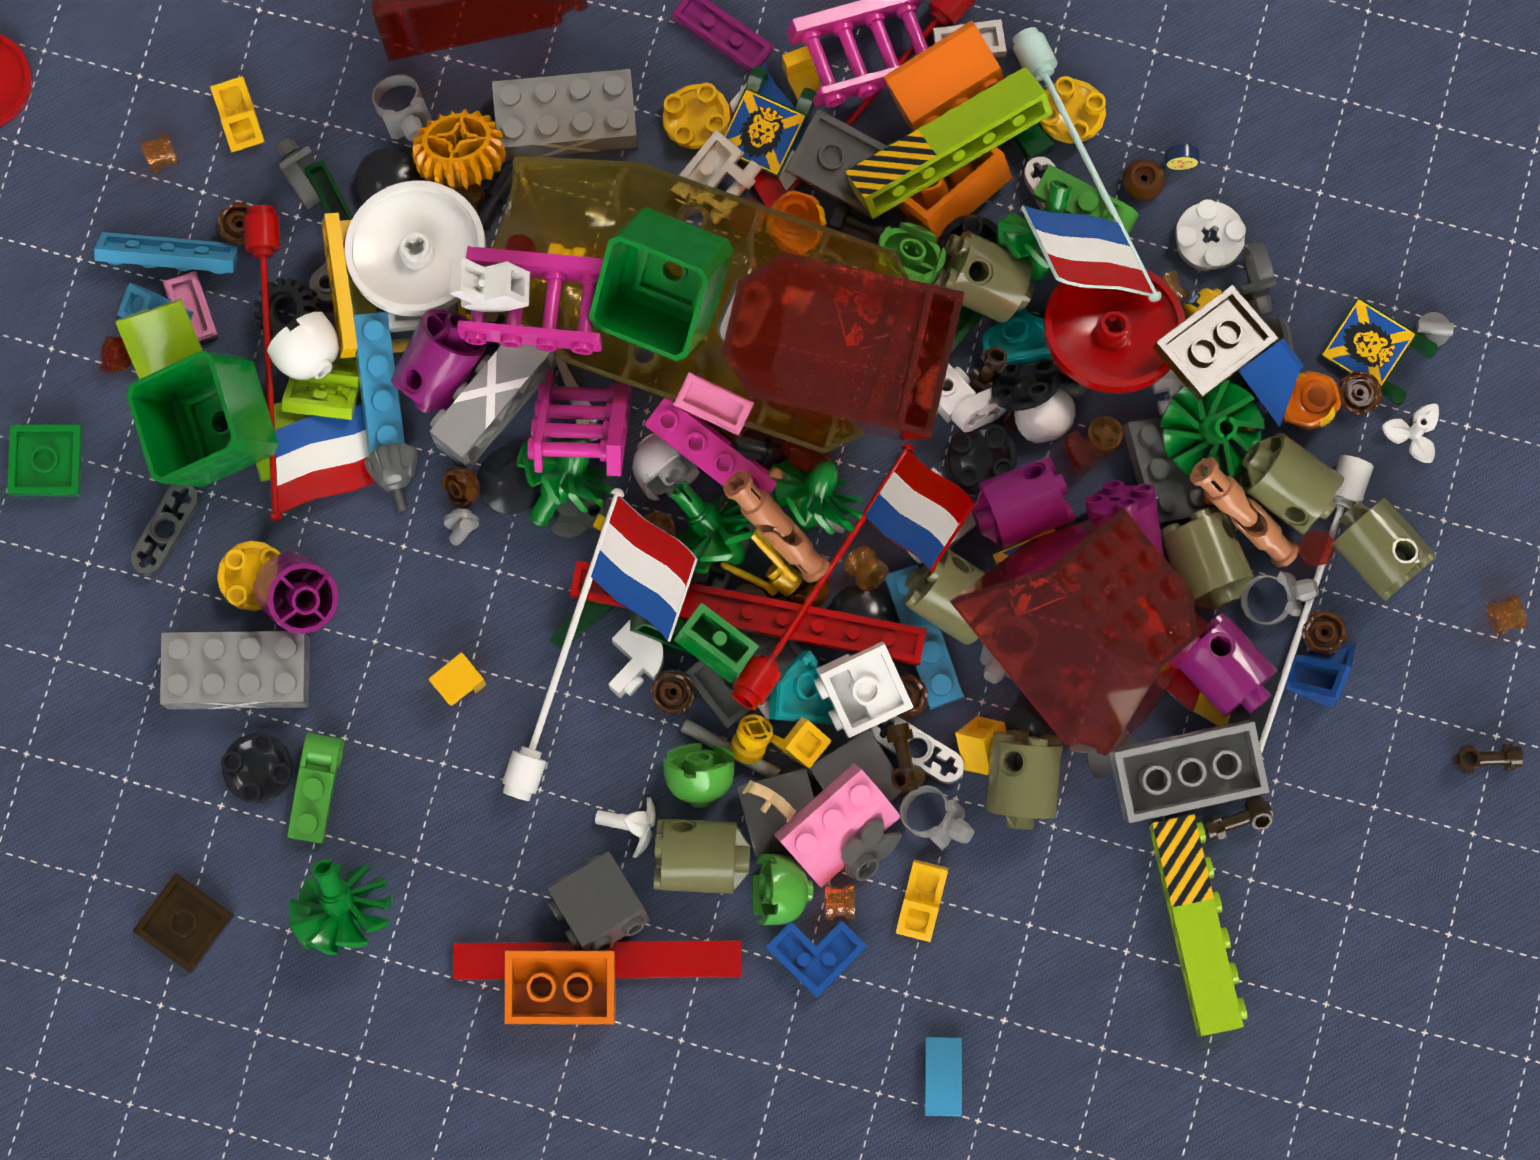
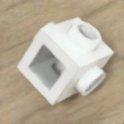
[920,362,976,423]

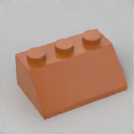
[883,20,1005,132]
[898,147,1012,243]
[505,950,616,1024]

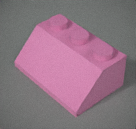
[774,763,900,888]

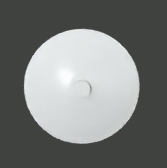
[345,181,487,316]

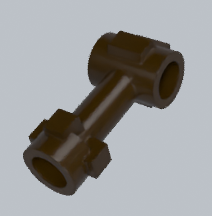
[968,346,1008,394]
[886,723,925,792]
[1452,743,1523,774]
[1204,796,1274,841]

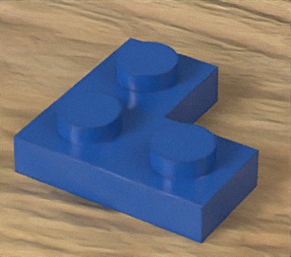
[765,921,867,998]

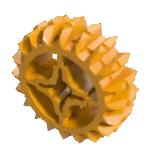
[412,109,506,190]

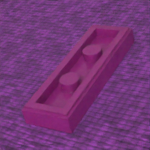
[671,0,774,73]

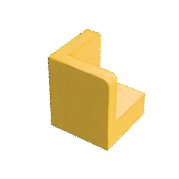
[782,46,822,101]
[429,652,487,706]
[955,716,1007,776]
[771,717,831,769]

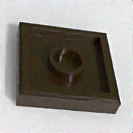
[133,873,235,974]

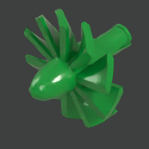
[996,180,1072,281]
[1160,380,1265,477]
[516,438,614,527]
[768,458,863,535]
[669,481,754,574]
[289,859,394,956]

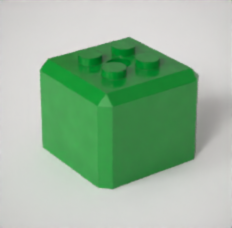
[588,207,734,361]
[126,350,279,487]

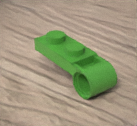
[1032,164,1139,235]
[287,732,344,844]

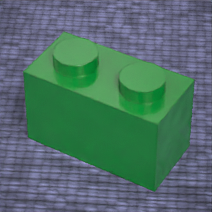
[674,603,759,683]

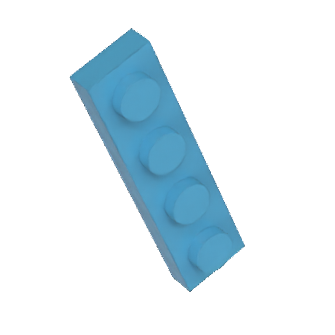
[94,232,240,274]
[353,312,405,454]
[884,564,964,710]

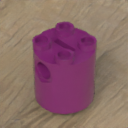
[391,310,487,413]
[972,456,1075,549]
[1085,480,1164,583]
[253,551,339,634]
[1174,613,1278,718]

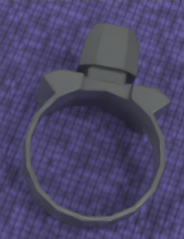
[277,138,321,210]
[1239,240,1277,316]

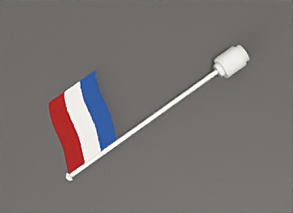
[502,488,698,801]

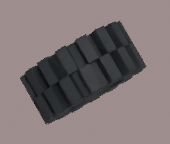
[253,278,323,339]

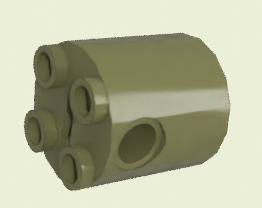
[932,231,1034,323]
[1240,433,1344,534]
[1332,497,1437,601]
[1160,508,1255,609]
[903,548,1005,645]
[985,730,1063,830]
[654,819,750,894]

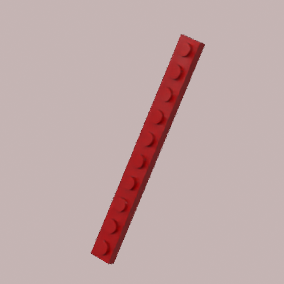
[570,561,927,666]

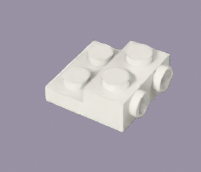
[813,641,914,738]

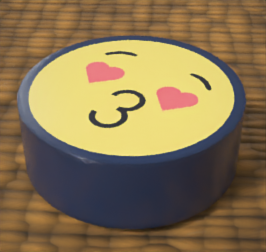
[1164,144,1200,171]

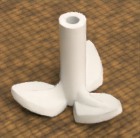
[1382,403,1439,463]
[595,797,656,858]

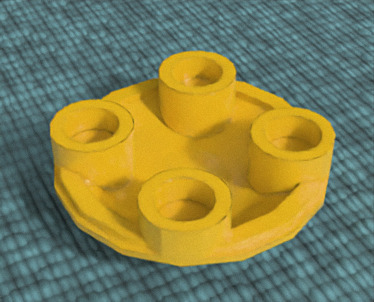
[1040,76,1106,144]
[663,82,730,149]
[217,541,280,611]

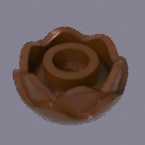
[1122,158,1166,201]
[218,202,251,245]
[1339,371,1382,415]
[441,466,480,508]
[789,578,831,607]
[1302,611,1347,655]
[651,670,695,714]
[897,674,928,719]

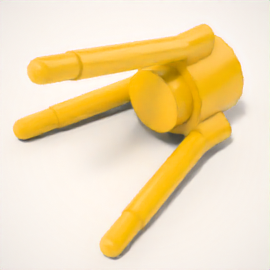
[720,528,803,597]

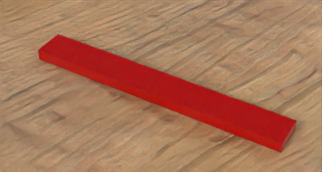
[453,940,742,980]

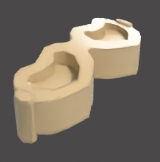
[742,780,796,824]

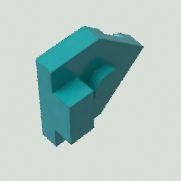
[982,308,1053,365]
[768,651,834,725]

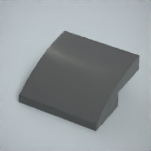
[809,729,907,802]
[737,768,814,859]

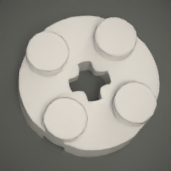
[1175,199,1246,271]

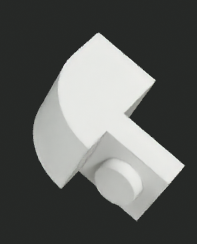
[449,256,530,312]
[608,620,664,699]

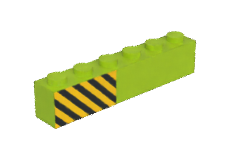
[845,66,1053,219]
[1149,814,1247,1038]

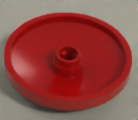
[1043,269,1185,393]

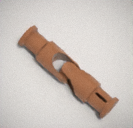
[1190,457,1300,568]
[723,470,830,583]

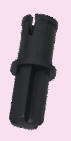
[476,163,521,231]
[730,435,801,465]

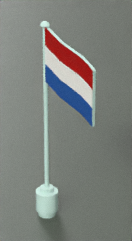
[1012,27,1162,302]

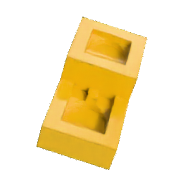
[210,76,265,153]
[896,859,949,942]

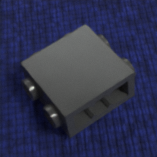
[547,852,650,951]

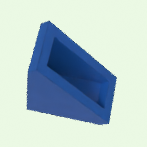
[1239,338,1304,427]
[1284,644,1356,708]

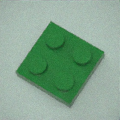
[7,425,83,496]

